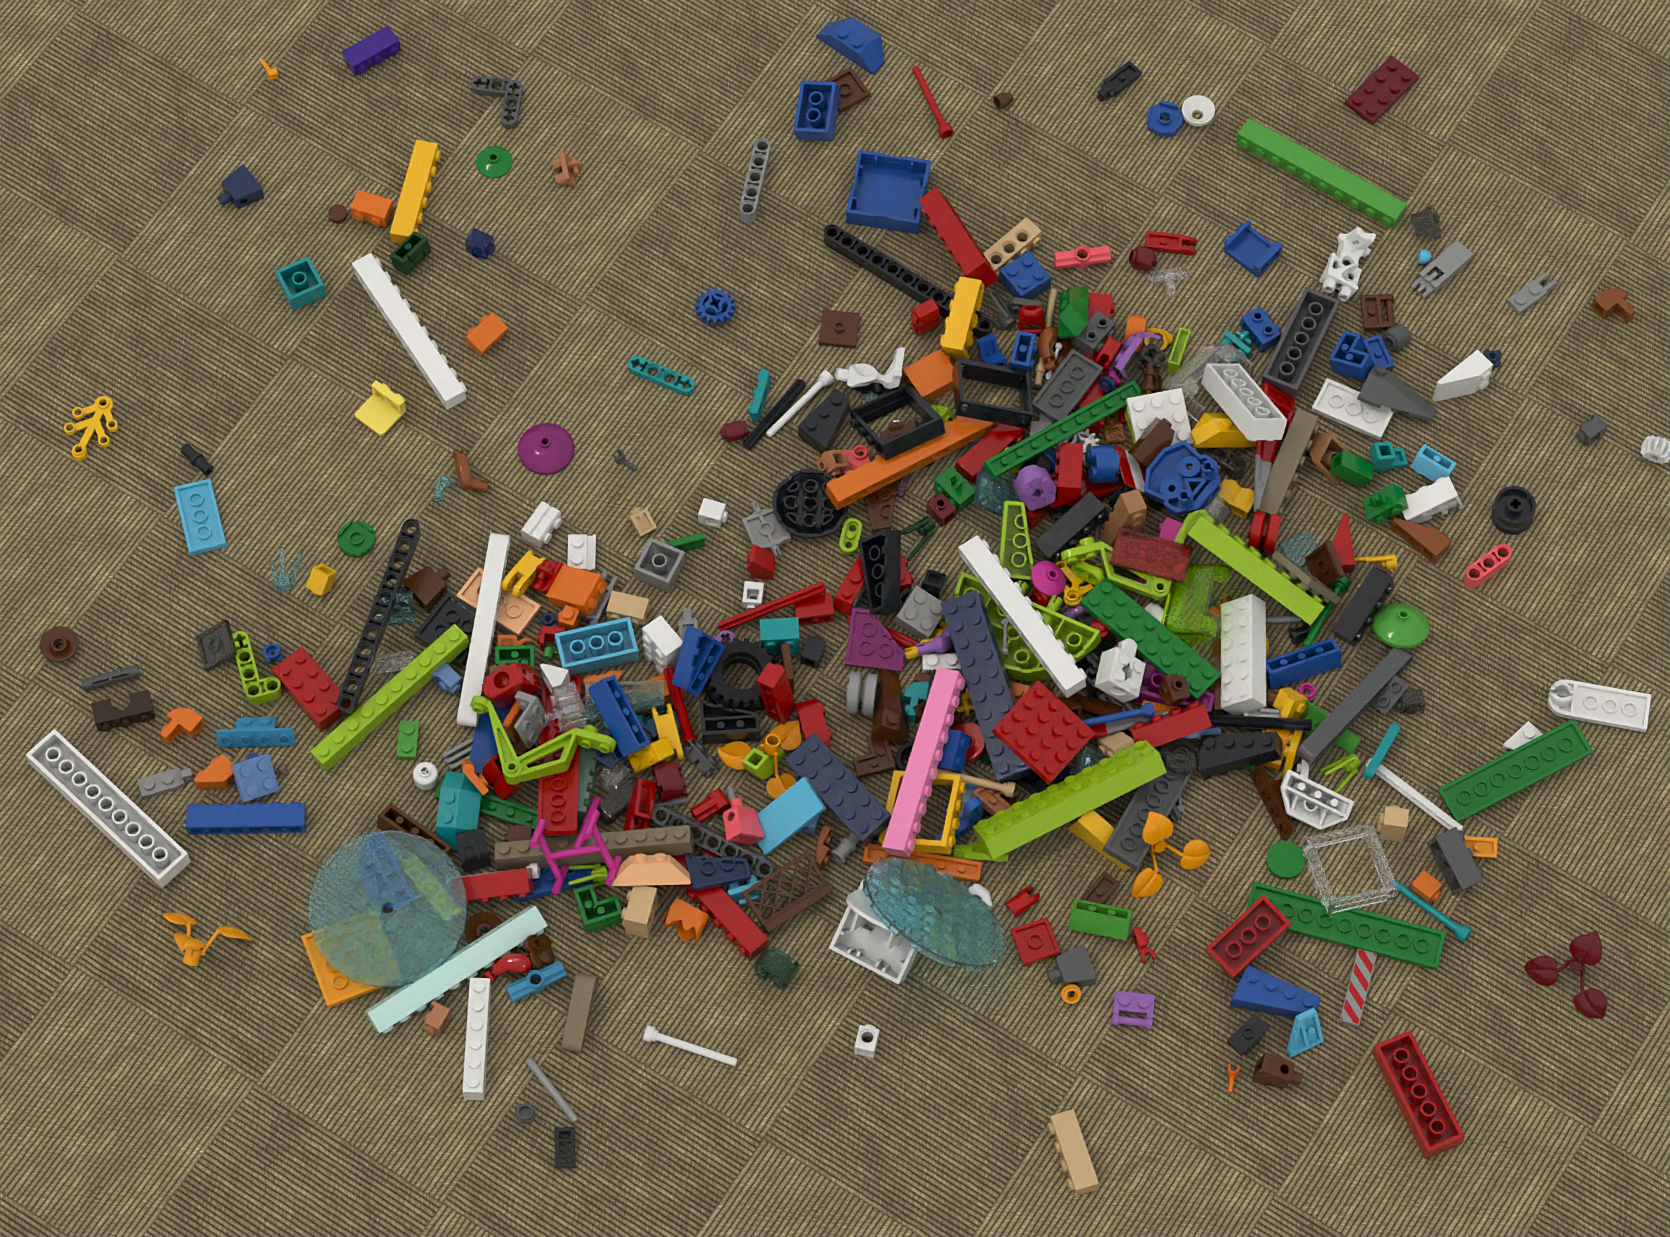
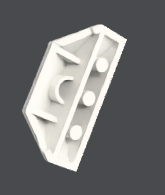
[1280,769,1354,830]

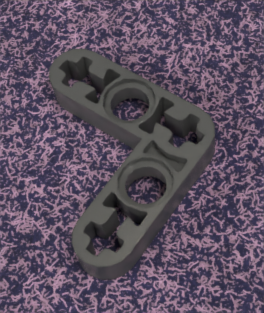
[471,76,523,129]

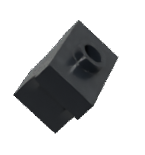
[1227,1013,1269,1056]

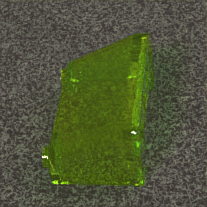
[1161,564,1231,647]

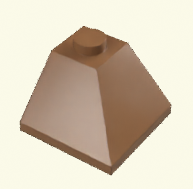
[1309,433,1352,485]

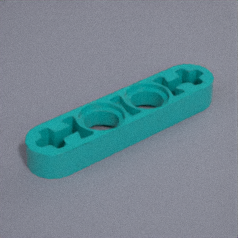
[628,356,695,396]
[1362,722,1402,781]

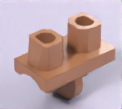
[552,150,583,187]

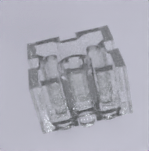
[543,681,588,734]

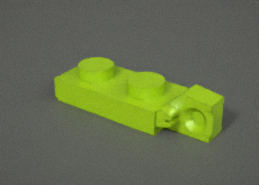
[954,842,1009,862]

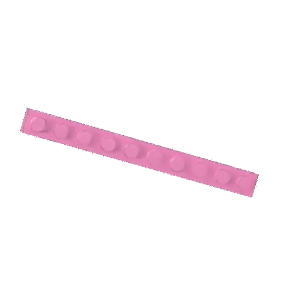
[882,668,965,858]

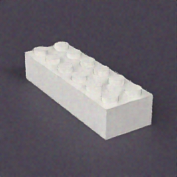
[1201,364,1287,441]
[1221,594,1266,715]

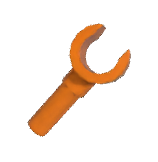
[1227,1063,1240,1093]

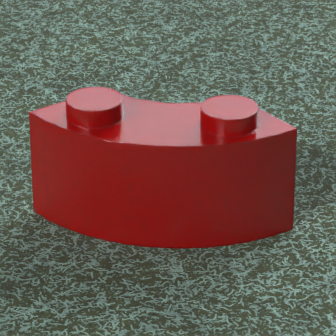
[795,699,833,748]

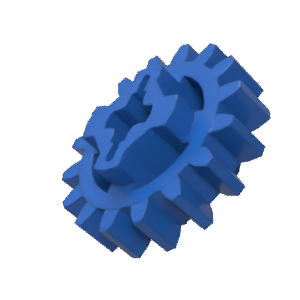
[695,287,736,327]

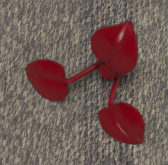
[1524,931,1607,1018]

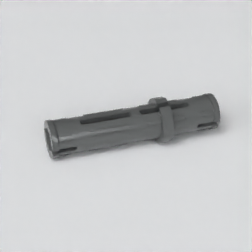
[81,664,141,691]

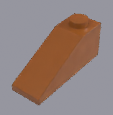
[1391,518,1451,564]

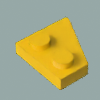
[1282,730,1303,778]

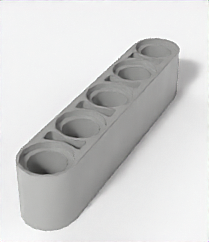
[740,138,771,223]

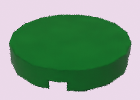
[338,521,376,558]
[1266,841,1306,880]

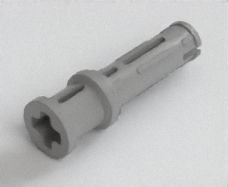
[830,832,860,864]

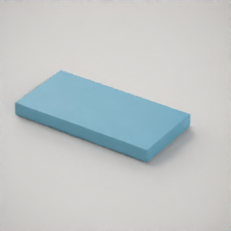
[174,478,227,556]
[757,777,827,856]

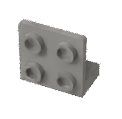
[514,691,549,749]

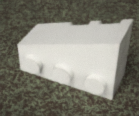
[1402,476,1464,524]

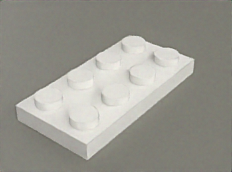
[1311,378,1394,441]

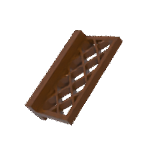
[741,851,834,934]

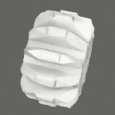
[1640,435,1670,464]

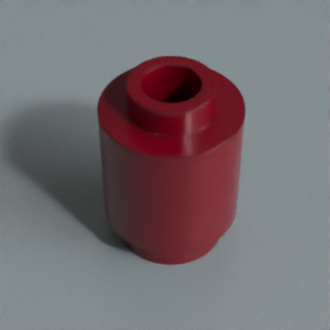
[720,420,749,443]

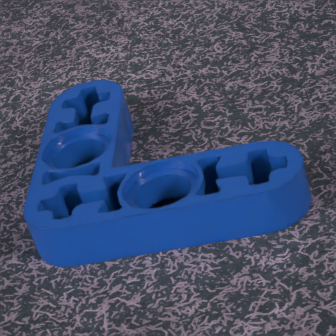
[933,796,983,841]

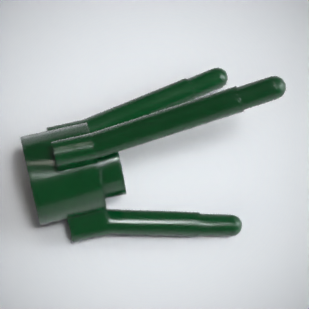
[900,516,935,561]

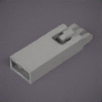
[1411,240,1474,299]

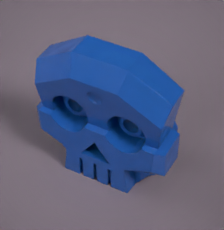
[1144,440,1221,517]

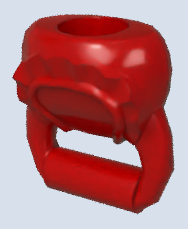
[1018,305,1046,335]

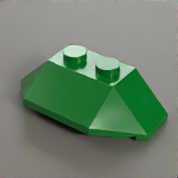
[1058,286,1088,338]

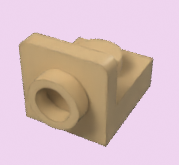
[627,506,657,537]

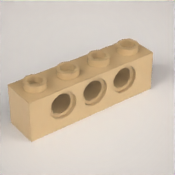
[983,217,1042,277]

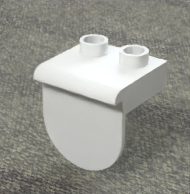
[829,879,933,984]

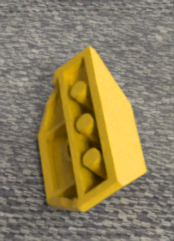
[1190,413,1256,448]

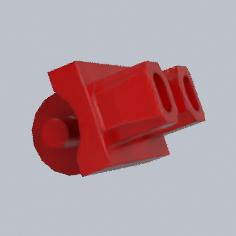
[531,559,563,594]

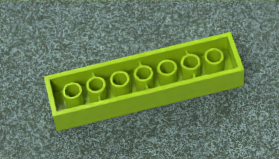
[1185,511,1324,625]

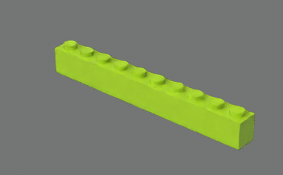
[310,624,470,772]

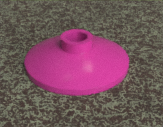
[1031,561,1066,596]

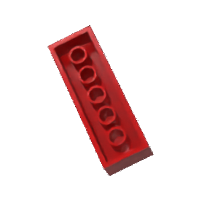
[919,187,999,289]
[1372,1030,1465,1159]

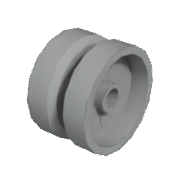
[846,672,878,716]

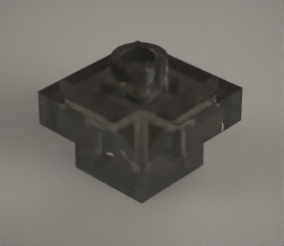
[1410,204,1442,240]

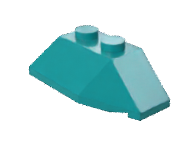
[436,771,482,851]

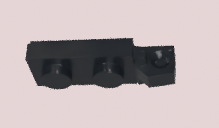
[1097,61,1142,102]

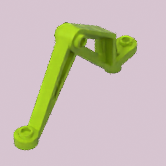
[1061,510,1207,600]
[470,696,617,785]

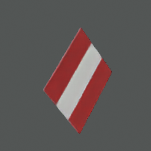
[1113,444,1147,493]

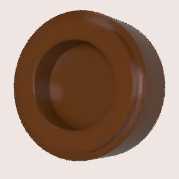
[328,204,347,223]

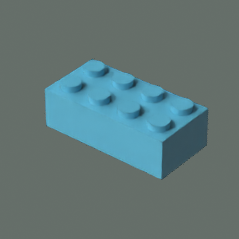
[555,617,639,675]

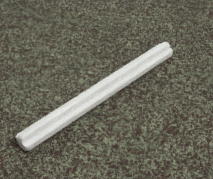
[1366,758,1463,831]

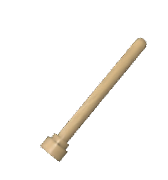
[937,768,1016,798]

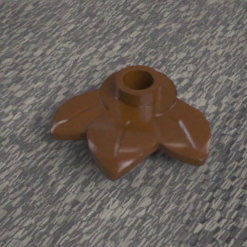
[880,417,916,442]
[523,934,554,970]

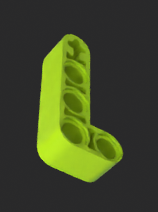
[232,631,283,705]

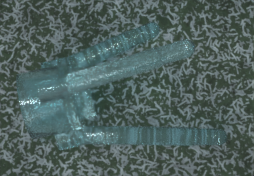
[270,547,303,592]

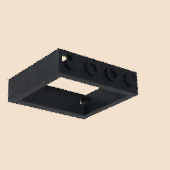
[952,357,1033,429]
[850,384,946,460]

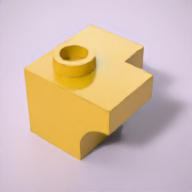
[1273,687,1308,719]

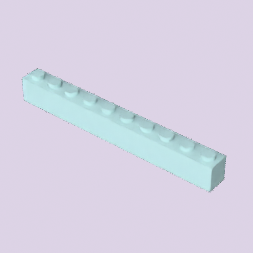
[364,904,548,1034]

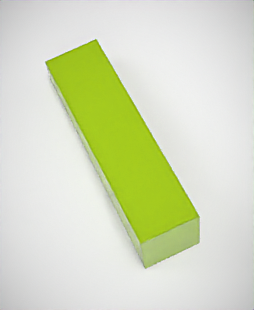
[1166,327,1191,374]

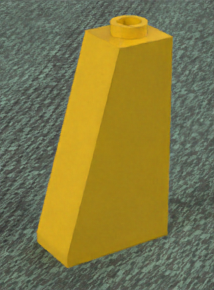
[1067,810,1131,871]

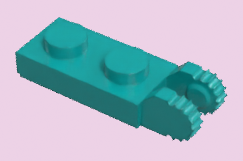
[748,369,771,423]

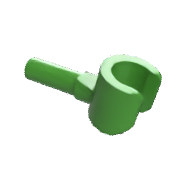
[542,647,558,660]

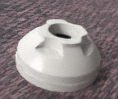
[1182,95,1215,126]

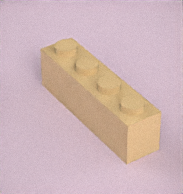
[1047,1109,1099,1196]

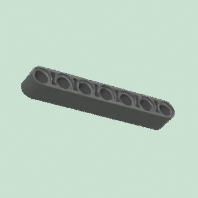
[652,805,777,878]

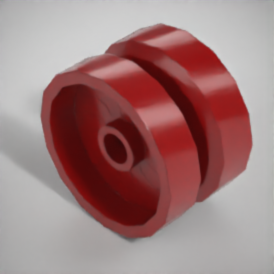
[1248,510,1282,556]

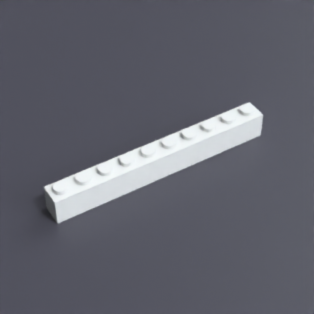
[352,253,467,410]
[958,535,1087,698]

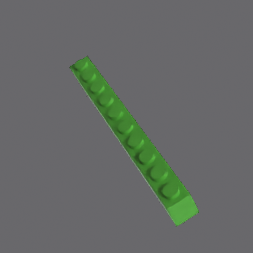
[1236,118,1407,229]

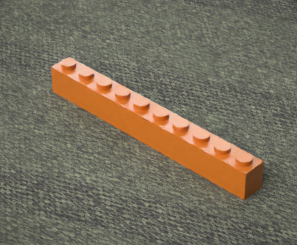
[825,403,999,510]

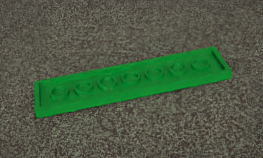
[1079,577,1222,701]
[1437,719,1593,823]

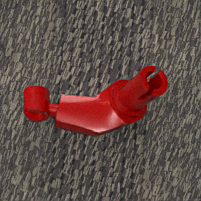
[483,953,533,982]

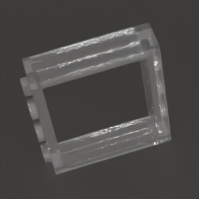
[1302,823,1398,914]

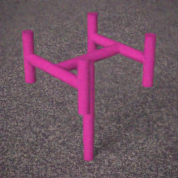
[529,797,622,894]

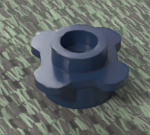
[1483,349,1502,368]

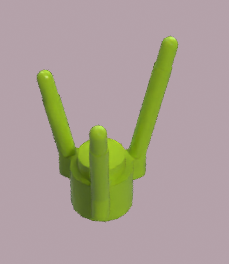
[1319,753,1361,793]
[568,863,608,889]

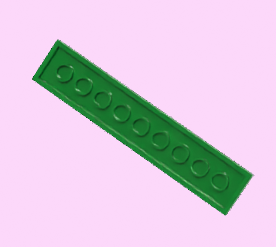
[1246,881,1446,971]

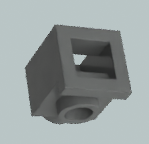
[1576,413,1607,447]

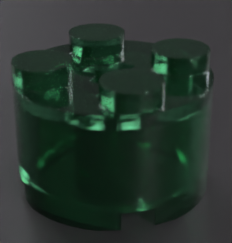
[753,946,800,990]

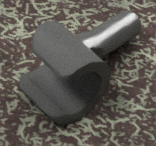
[613,449,638,471]

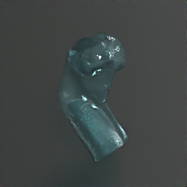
[434,475,453,502]

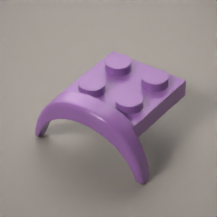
[1114,332,1161,382]

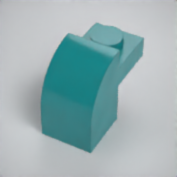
[1369,442,1408,473]
[903,681,932,723]

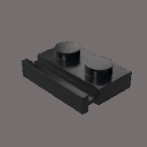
[455,827,491,872]

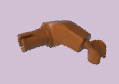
[1037,327,1060,372]
[453,448,489,493]

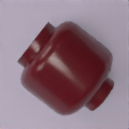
[1129,246,1157,272]

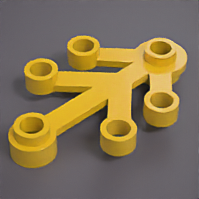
[64,396,118,461]
[1056,544,1104,606]

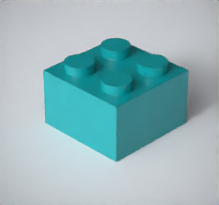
[275,256,326,311]
[760,617,800,657]

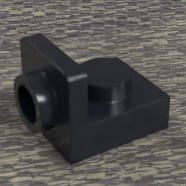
[921,569,946,599]

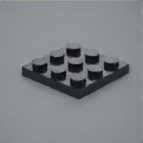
[414,592,477,667]

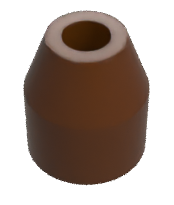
[993,93,1013,110]

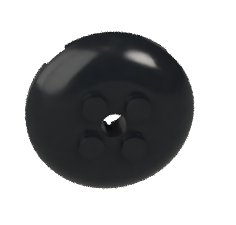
[772,469,848,539]

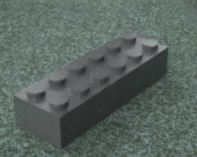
[1260,287,1340,399]

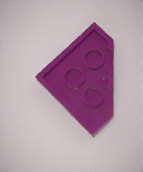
[845,607,904,672]

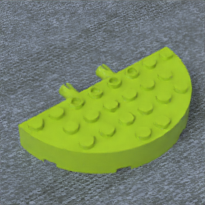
[955,572,1101,681]

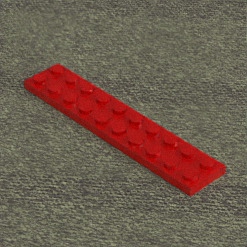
[537,675,582,836]

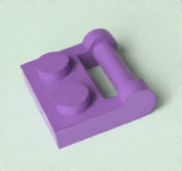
[1112,990,1155,1030]

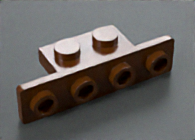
[1249,765,1296,840]

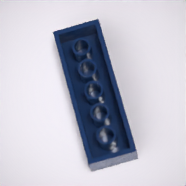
[785,733,891,847]

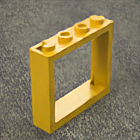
[879,770,966,855]

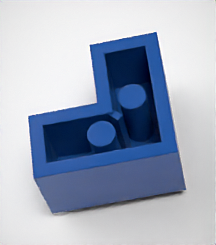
[1329,330,1374,381]

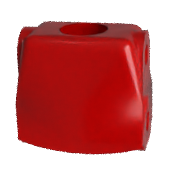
[482,662,542,710]

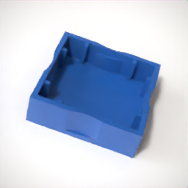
[846,150,931,234]

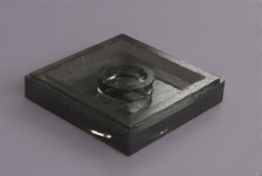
[196,619,237,671]

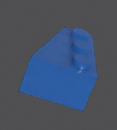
[672,625,725,697]

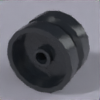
[1491,486,1536,535]

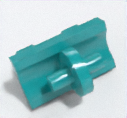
[1219,329,1253,363]

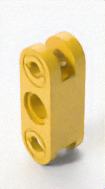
[501,550,546,598]
[651,703,684,762]

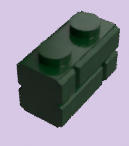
[390,231,431,275]

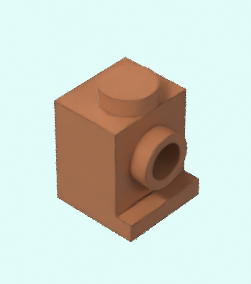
[423,1001,452,1036]

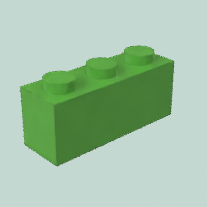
[1068,899,1133,941]

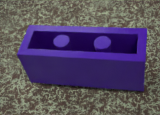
[342,26,401,76]

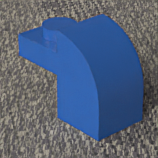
[976,333,1008,367]

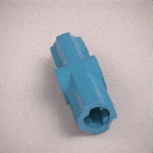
[505,961,567,1003]

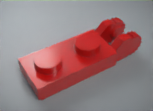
[1144,230,1197,256]

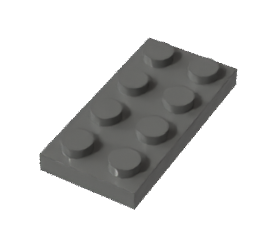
[1032,349,1104,422]

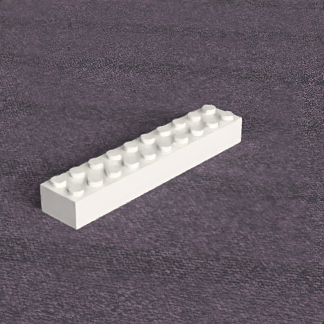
[26,729,191,888]

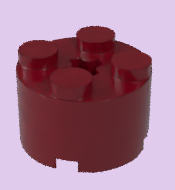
[652,759,688,803]

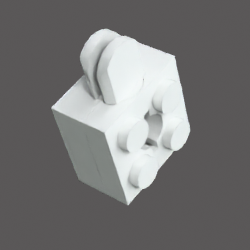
[1094,638,1146,703]

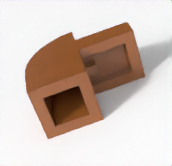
[1591,288,1635,324]

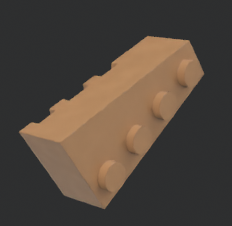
[1099,489,1147,548]

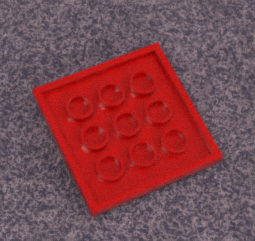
[991,680,1095,785]

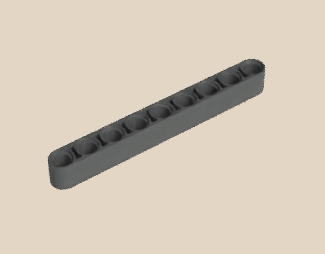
[1296,647,1414,766]

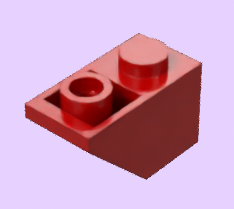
[747,544,775,580]

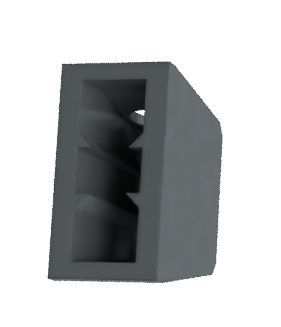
[1047,944,1097,988]

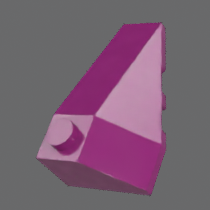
[1132,659,1215,714]

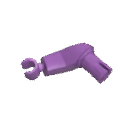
[916,623,953,656]

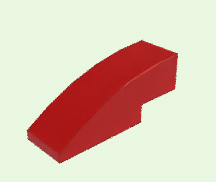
[623,778,656,831]

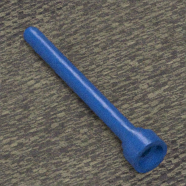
[1082,702,1155,726]

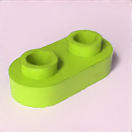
[839,518,862,555]
[1071,560,1104,586]

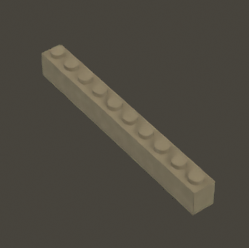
[495,825,694,871]

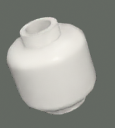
[413,762,439,791]

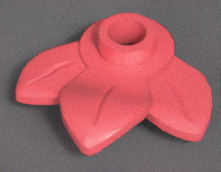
[843,445,871,474]

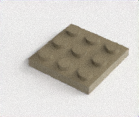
[1272,550,1341,605]

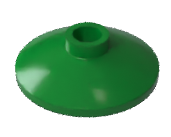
[476,146,512,178]

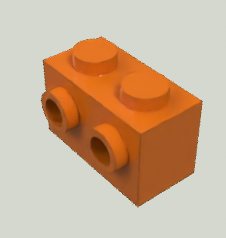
[350,190,394,227]
[465,312,508,357]

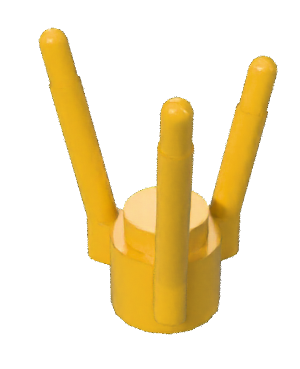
[1354,553,1397,588]

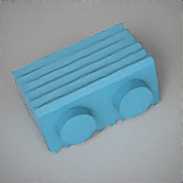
[1410,444,1456,483]

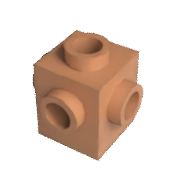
[816,449,849,478]

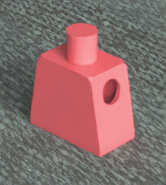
[723,798,765,846]

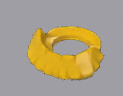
[1144,327,1173,352]

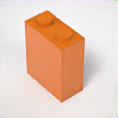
[902,349,954,403]
[546,565,607,616]

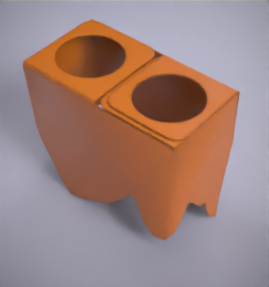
[660,897,709,944]

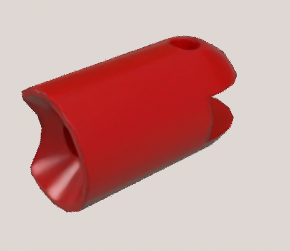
[1095,336,1124,370]
[1005,886,1040,918]

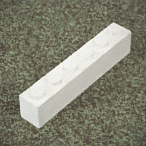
[462,978,492,1100]

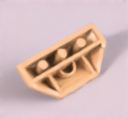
[611,853,691,886]

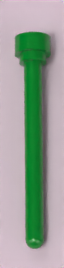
[1304,576,1350,647]

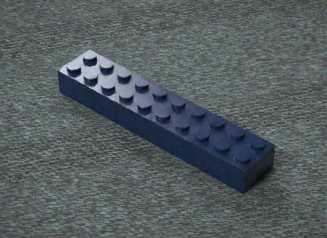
[940,590,1035,784]

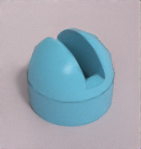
[1418,249,1432,264]

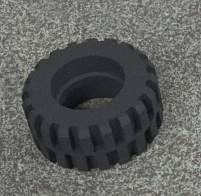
[704,638,775,712]

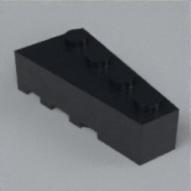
[858,529,901,615]
[1199,732,1283,780]

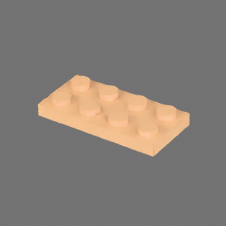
[456,567,541,637]

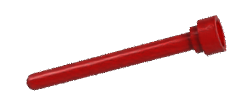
[912,66,954,139]

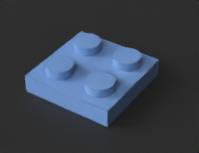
[231,753,280,802]

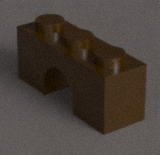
[91,690,155,732]

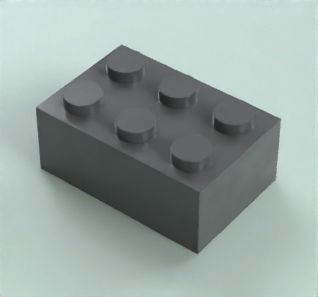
[1427,827,1483,896]

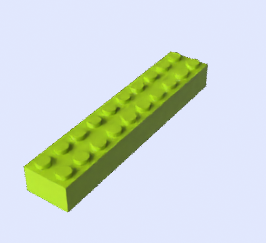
[972,740,1167,860]

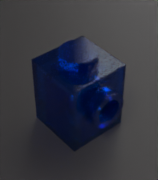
[465,228,495,260]

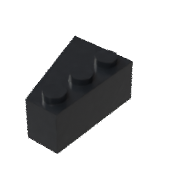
[798,389,850,455]
[700,700,761,744]

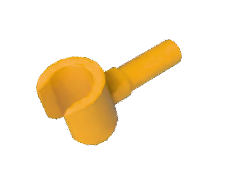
[260,59,279,80]

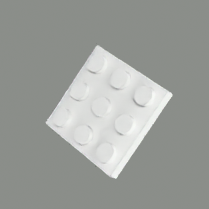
[1126,388,1193,445]

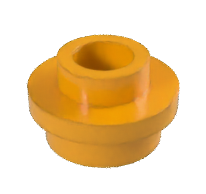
[1061,984,1081,1004]

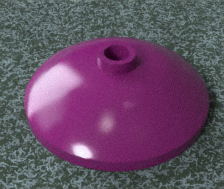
[518,423,574,475]

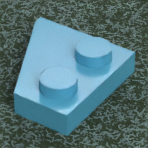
[1286,1008,1324,1058]

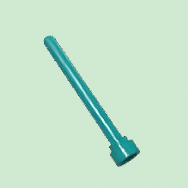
[1390,879,1472,943]

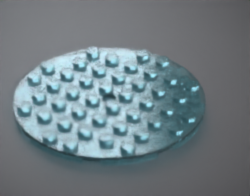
[308,830,468,988]
[863,857,1007,971]

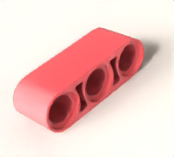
[1464,544,1512,588]

